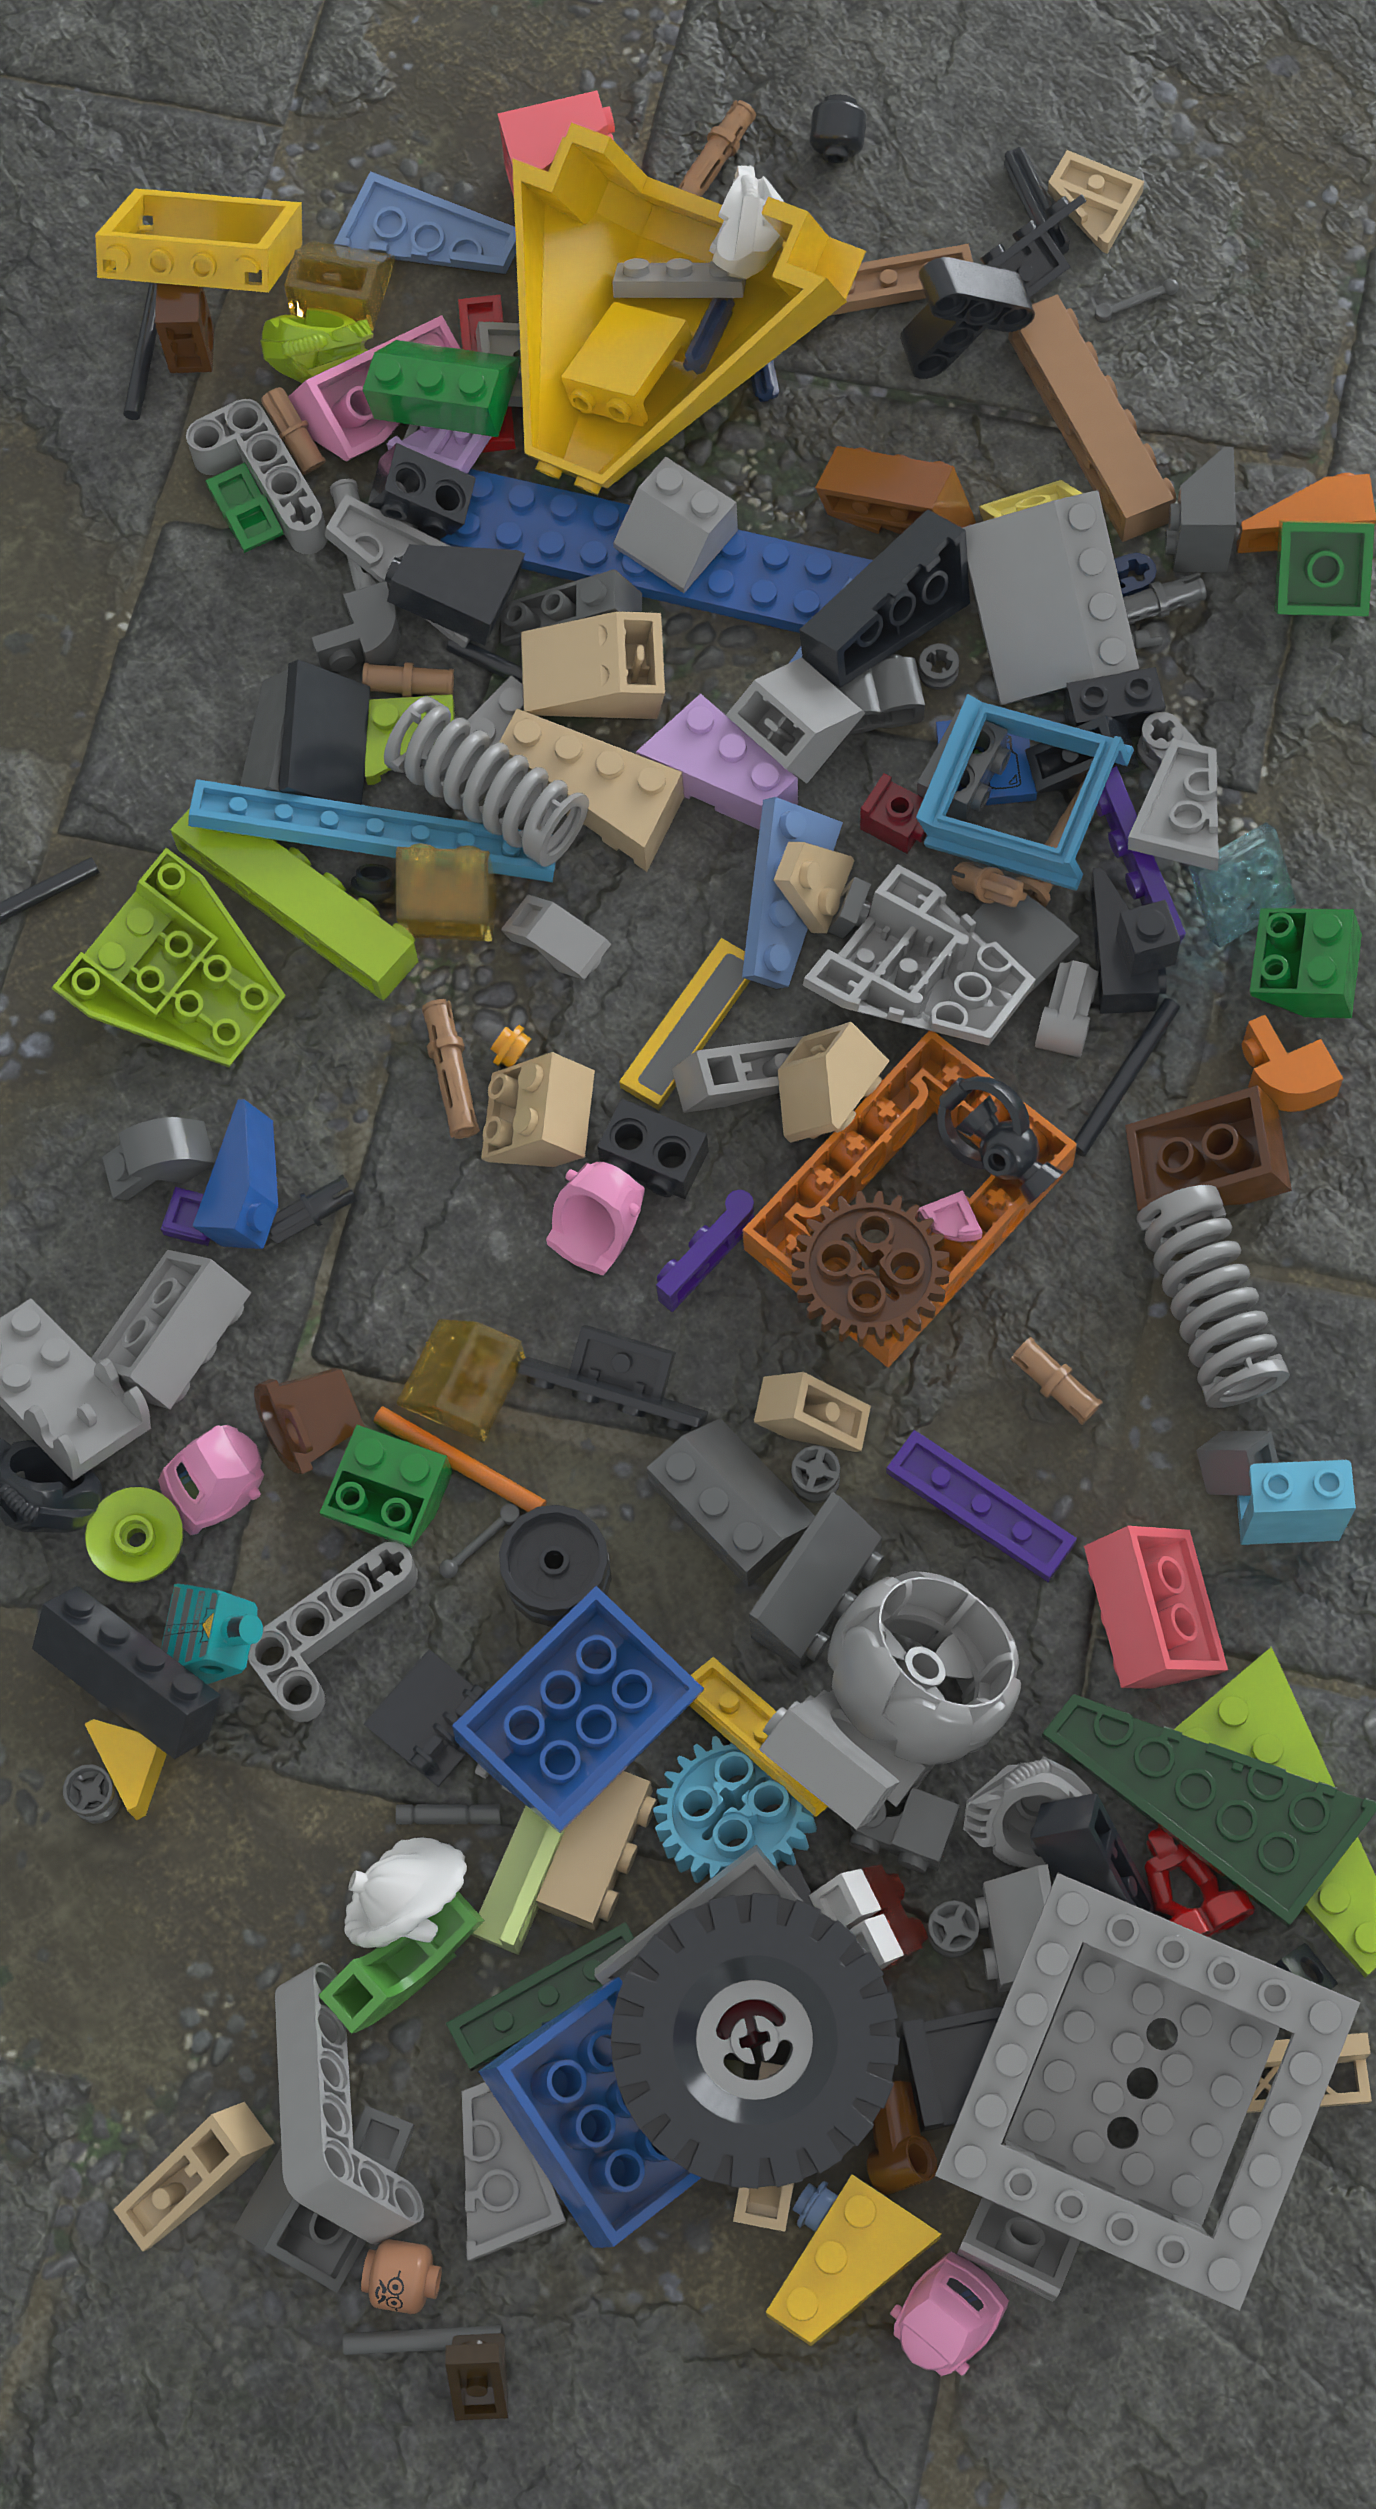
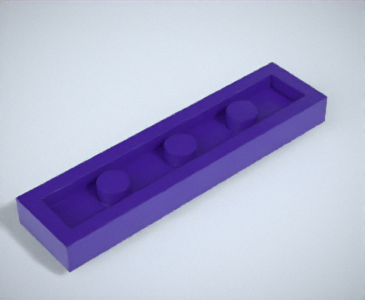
[1095,766,1186,944]
[886,1430,1077,1582]

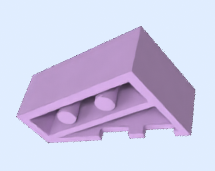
[636,694,798,830]

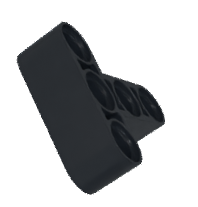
[900,257,1035,379]

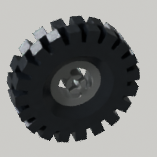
[611,1893,900,2189]

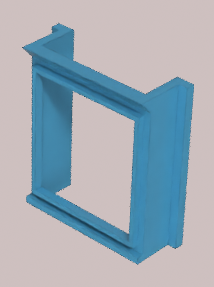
[916,694,1134,891]

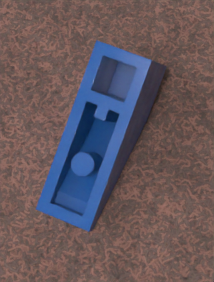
[192,1099,278,1249]

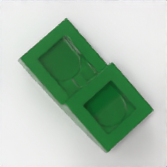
[206,462,284,553]

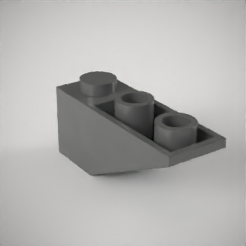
[501,569,642,646]

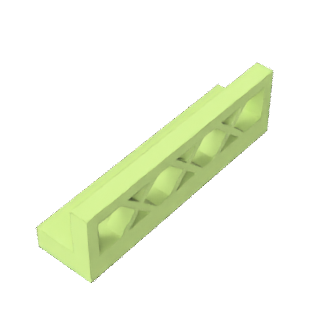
[472,1806,566,1955]

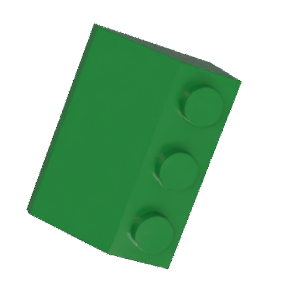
[362,340,521,437]

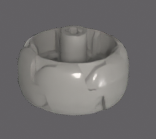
[828,1571,1021,1765]

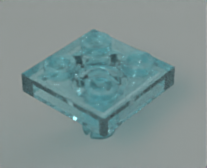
[1188,822,1296,948]

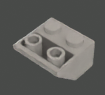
[726,657,865,783]

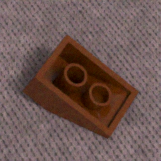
[1125,1085,1292,1212]

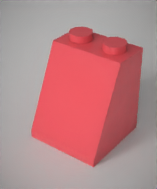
[498,90,615,198]

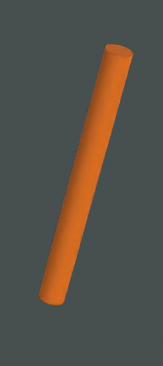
[373,1406,547,1512]

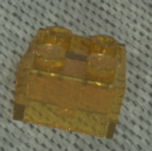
[284,241,395,331]
[396,843,497,941]
[397,1319,525,1443]

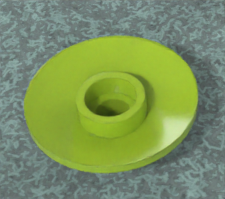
[85,1487,183,1583]

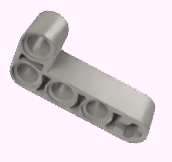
[186,399,328,554]
[248,1541,418,1722]

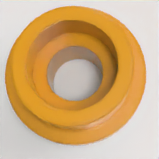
[490,1024,532,1067]

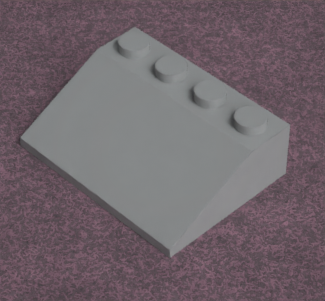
[963,490,1139,706]

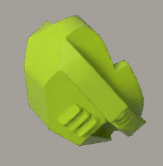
[260,308,374,383]

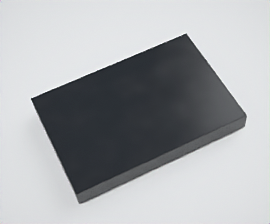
[279,659,370,805]

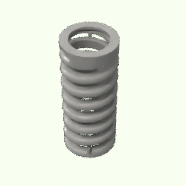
[384,696,589,867]
[1136,1185,1290,1408]

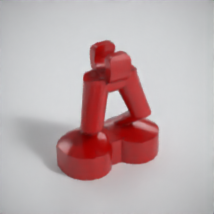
[1144,1828,1255,1937]

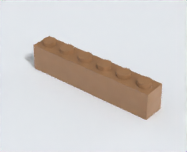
[1008,294,1176,542]

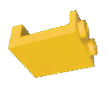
[561,302,693,426]

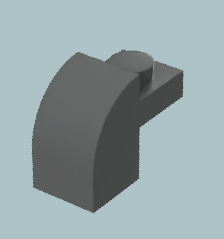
[311,581,401,672]
[102,1117,215,1201]

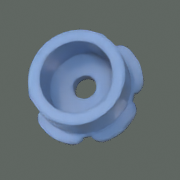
[793,2181,838,2232]

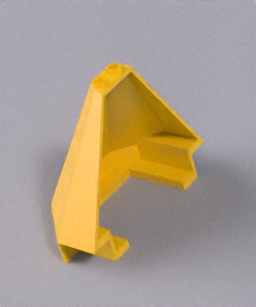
[512,122,866,495]

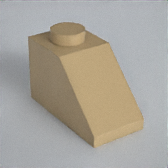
[754,1372,871,1452]

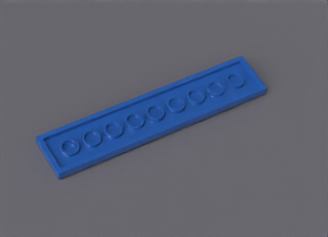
[440,469,873,633]

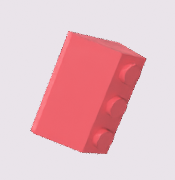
[1084,1526,1228,1689]

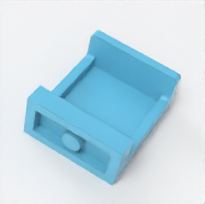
[1237,1460,1356,1545]

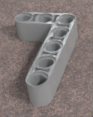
[275,1962,424,2245]

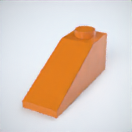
[1237,473,1376,553]

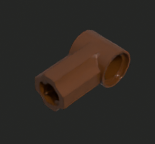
[867,2080,937,2195]

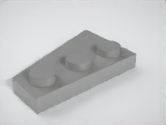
[462,2082,566,2262]

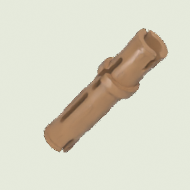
[677,100,756,197]
[422,999,480,1139]

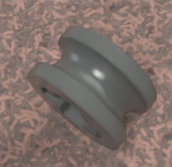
[918,643,959,690]

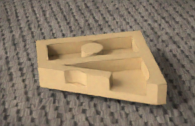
[1047,150,1144,254]
[774,842,855,933]

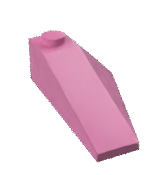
[288,315,461,462]

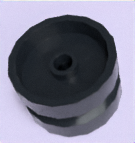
[499,1505,612,1628]

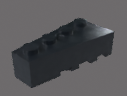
[799,509,970,688]

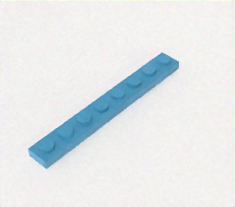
[188,779,555,882]

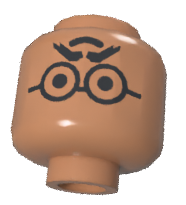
[361,2239,442,2314]

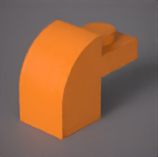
[1242,1015,1343,1112]

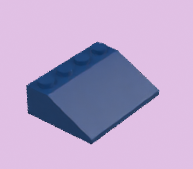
[452,1586,704,1833]
[478,1977,702,2248]

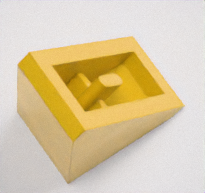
[85,1719,167,1820]

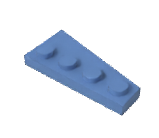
[334,171,516,274]
[742,797,843,989]

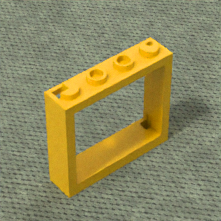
[95,188,302,293]

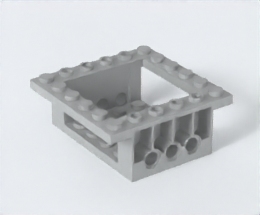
[935,1873,1360,2311]

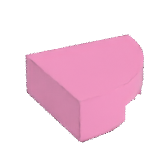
[919,1191,982,1242]

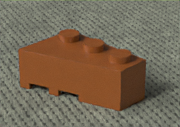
[815,446,976,535]

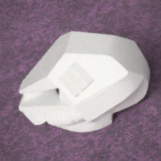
[709,165,784,279]

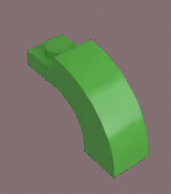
[318,1891,485,2034]

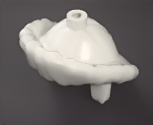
[344,1837,467,1948]

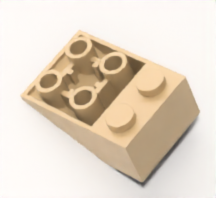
[521,612,665,719]

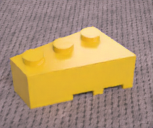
[766,2175,942,2346]

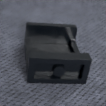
[899,2006,1037,2132]

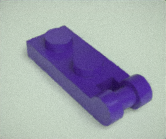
[656,1190,755,1312]

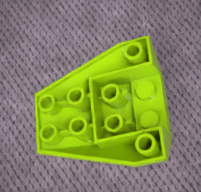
[52,847,286,1067]

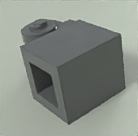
[849,1787,960,1873]

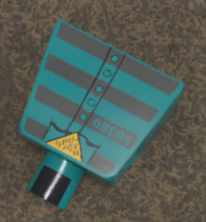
[161,1584,263,1684]

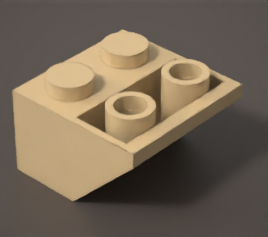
[778,1022,889,1143]
[481,1052,595,1167]

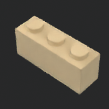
[536,1771,657,1932]

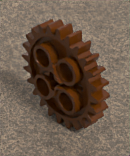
[792,1191,950,1347]

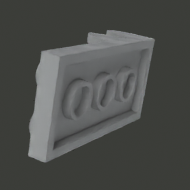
[0,1298,151,1481]

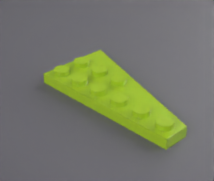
[1174,1646,1376,1978]

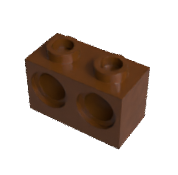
[155,283,214,373]

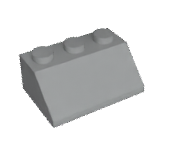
[91,1250,251,1409]

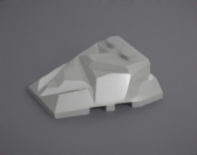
[803,864,1036,1046]

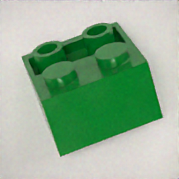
[1250,908,1362,1018]
[320,1425,453,1548]

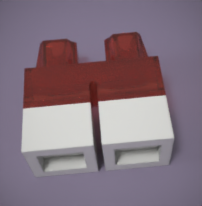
[809,1864,928,1970]

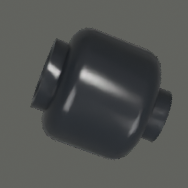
[809,94,867,164]

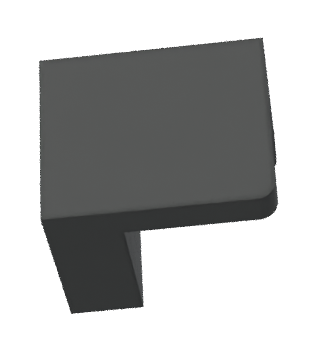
[1197,1431,1278,1496]

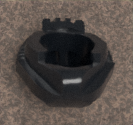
[0,1438,102,1533]

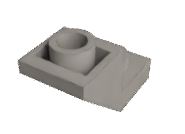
[501,895,611,980]

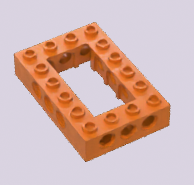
[743,1030,1077,1368]

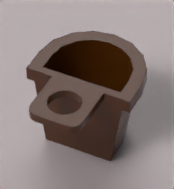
[254,1368,365,1474]

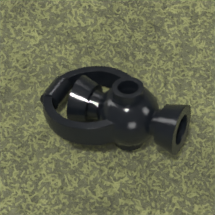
[937,1076,1064,1205]

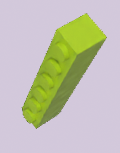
[170,808,419,1001]

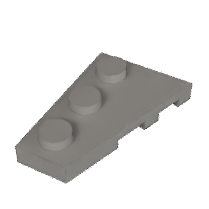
[1128,739,1219,871]

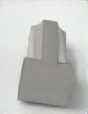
[1035,960,1099,1058]

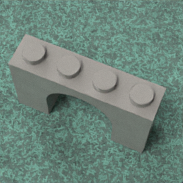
[759,1690,934,1830]

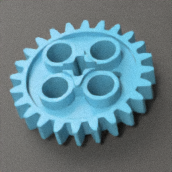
[653,1736,817,1883]

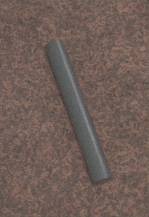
[343,2325,502,2355]

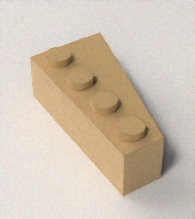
[500,709,684,872]

